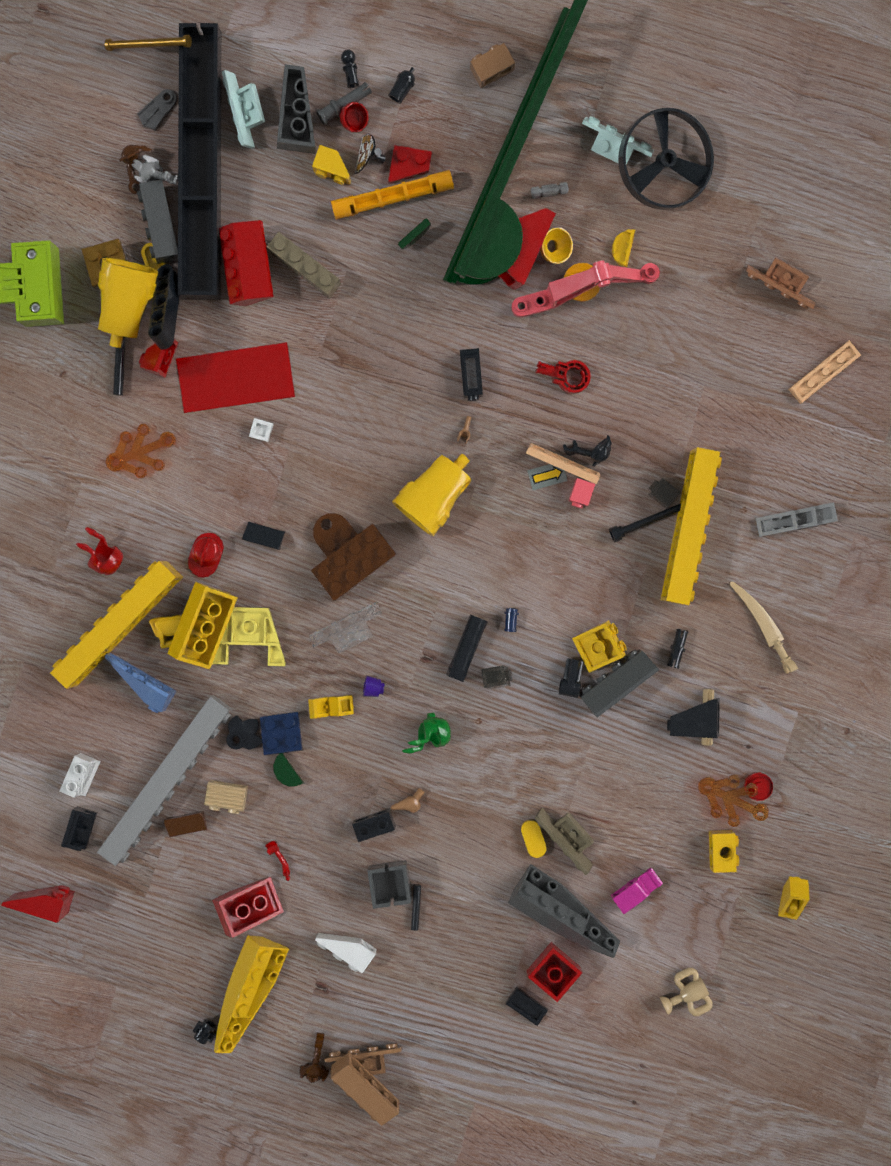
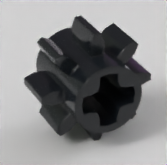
[193,1019,217,1044]

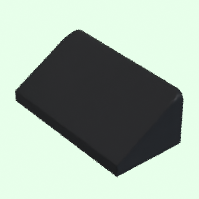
[242,522,285,550]

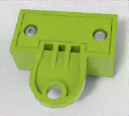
[0,240,64,327]

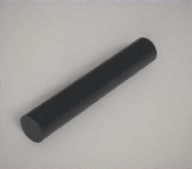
[411,884,421,931]

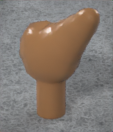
[391,788,425,813]

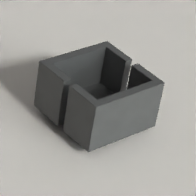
[367,860,412,909]

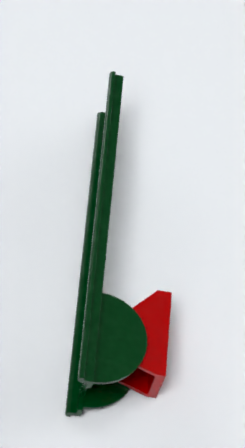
[443,0,588,290]

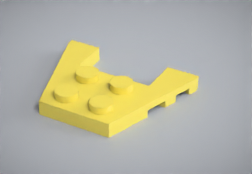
[212,607,286,666]

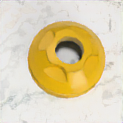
[540,228,573,264]

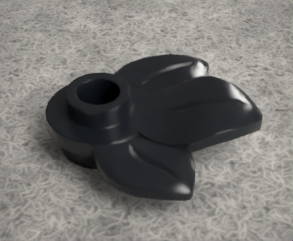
[226,715,262,750]

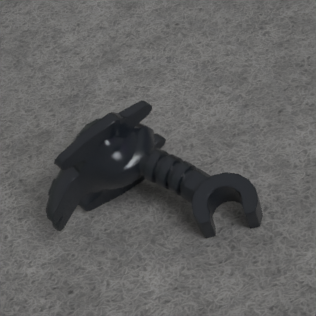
[563,435,612,467]

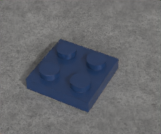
[260,712,303,756]

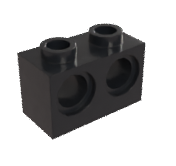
[352,808,396,842]

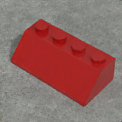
[219,220,274,306]

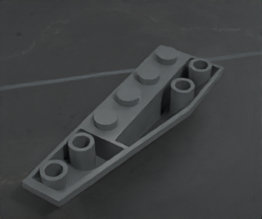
[508,864,620,958]

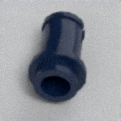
[504,608,519,632]

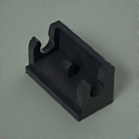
[61,806,98,851]

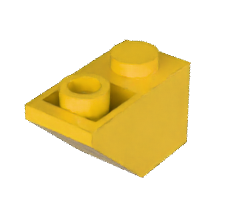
[312,145,351,185]

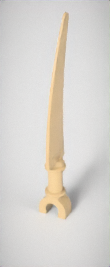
[730,582,798,674]

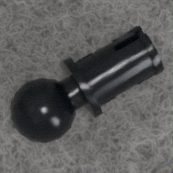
[341,49,359,88]

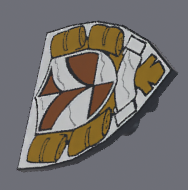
[354,134,386,174]

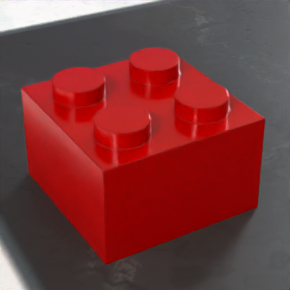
[526,942,582,1002]

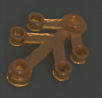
[106,424,176,478]
[698,775,769,827]

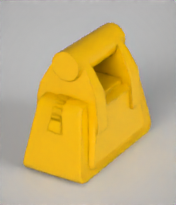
[149,614,182,649]

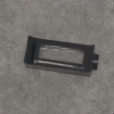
[460,348,483,401]

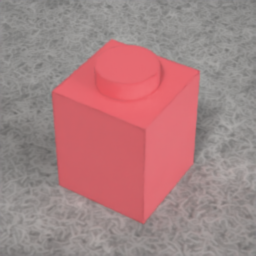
[568,478,595,509]

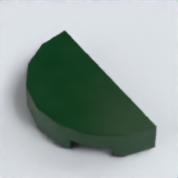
[398,218,431,249]
[273,753,304,787]

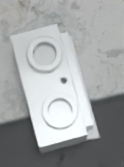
[59,753,101,798]

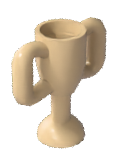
[659,967,713,1016]

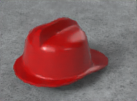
[188,533,224,578]

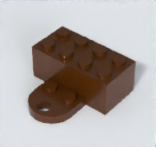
[311,513,397,601]

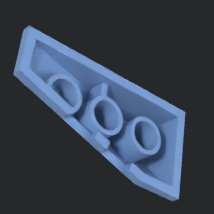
[105,653,177,713]

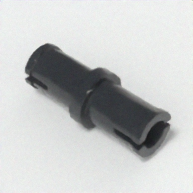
[667,629,689,669]

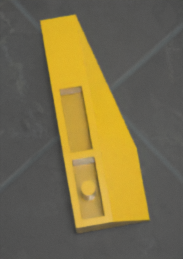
[214,935,289,1053]

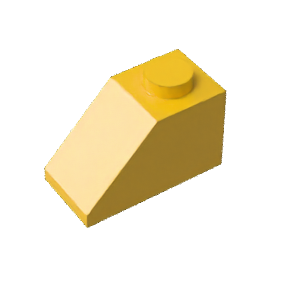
[778,876,810,920]

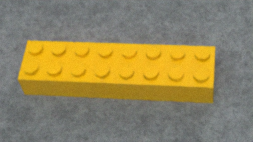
[660,447,722,605]
[50,561,183,689]

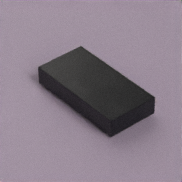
[506,987,548,1026]

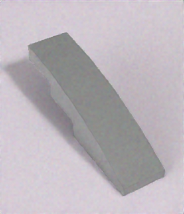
[756,502,838,537]

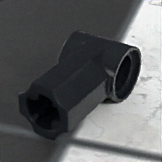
[558,658,583,698]

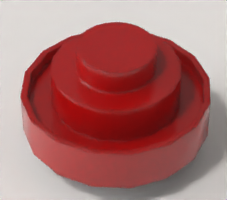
[744,772,773,801]

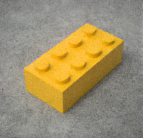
[167,581,238,669]

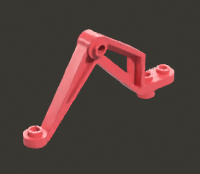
[511,260,660,318]

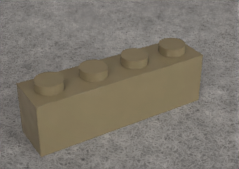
[267,232,341,299]

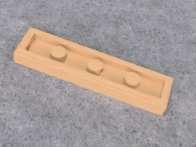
[788,340,861,404]
[526,443,600,484]

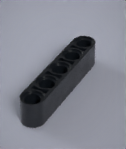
[148,264,179,350]

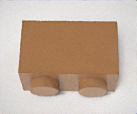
[470,43,515,88]

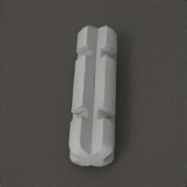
[531,182,569,199]

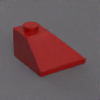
[139,339,178,378]

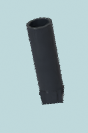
[446,614,488,682]

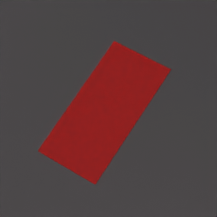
[176,342,295,413]

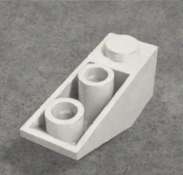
[315,933,377,973]

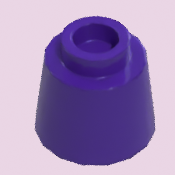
[363,675,385,697]

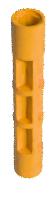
[331,170,454,220]

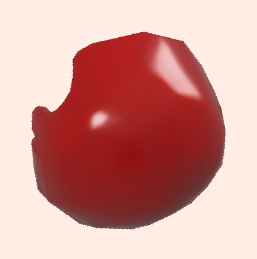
[340,102,369,132]

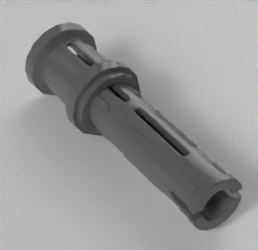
[316,82,372,126]

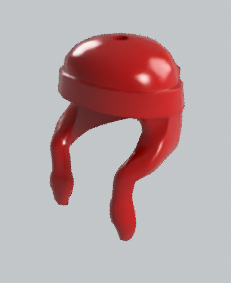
[76,527,123,575]

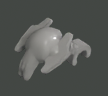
[132,155,178,185]

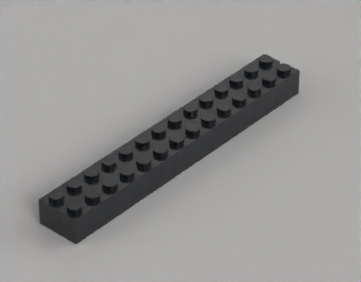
[178,23,222,300]

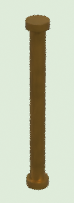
[105,35,192,51]

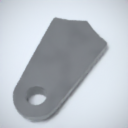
[137,89,177,131]

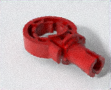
[535,360,591,394]

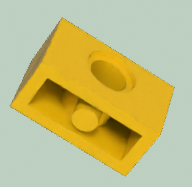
[709,830,739,873]

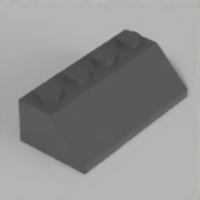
[579,649,659,718]

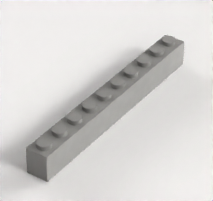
[97,695,232,866]

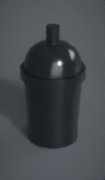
[388,67,415,104]

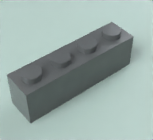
[137,180,178,264]

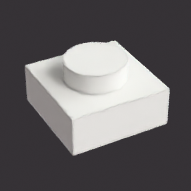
[249,418,274,442]

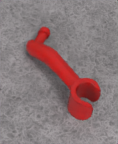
[265,841,290,881]

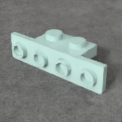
[222,70,265,149]
[582,116,654,164]

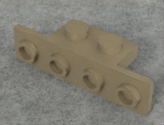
[535,808,594,875]

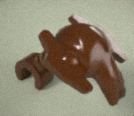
[119,145,152,195]
[299,1032,329,1083]

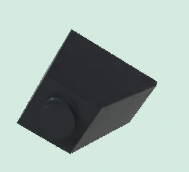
[667,698,720,738]

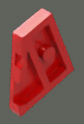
[388,145,432,184]

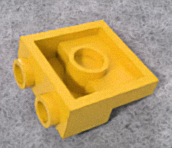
[572,620,627,673]

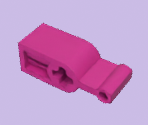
[611,867,663,914]

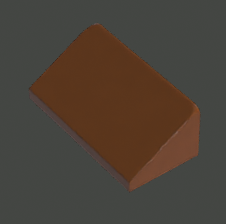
[164,811,207,837]

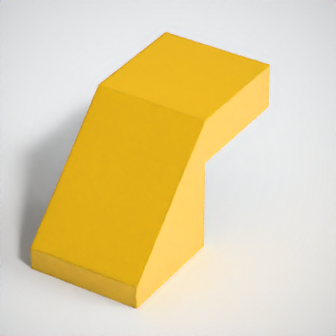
[308,695,354,719]

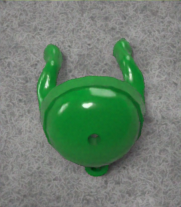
[402,712,451,754]

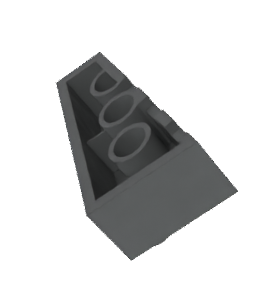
[277,64,316,154]

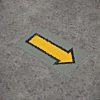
[527,464,568,490]

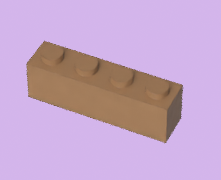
[331,1053,399,1126]

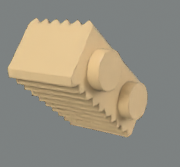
[204,780,248,814]

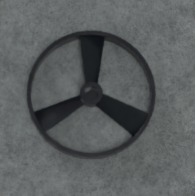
[618,108,714,210]

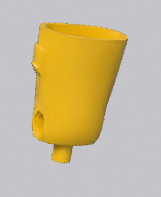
[98,257,158,348]
[392,453,471,537]

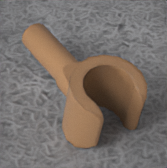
[457,416,471,444]

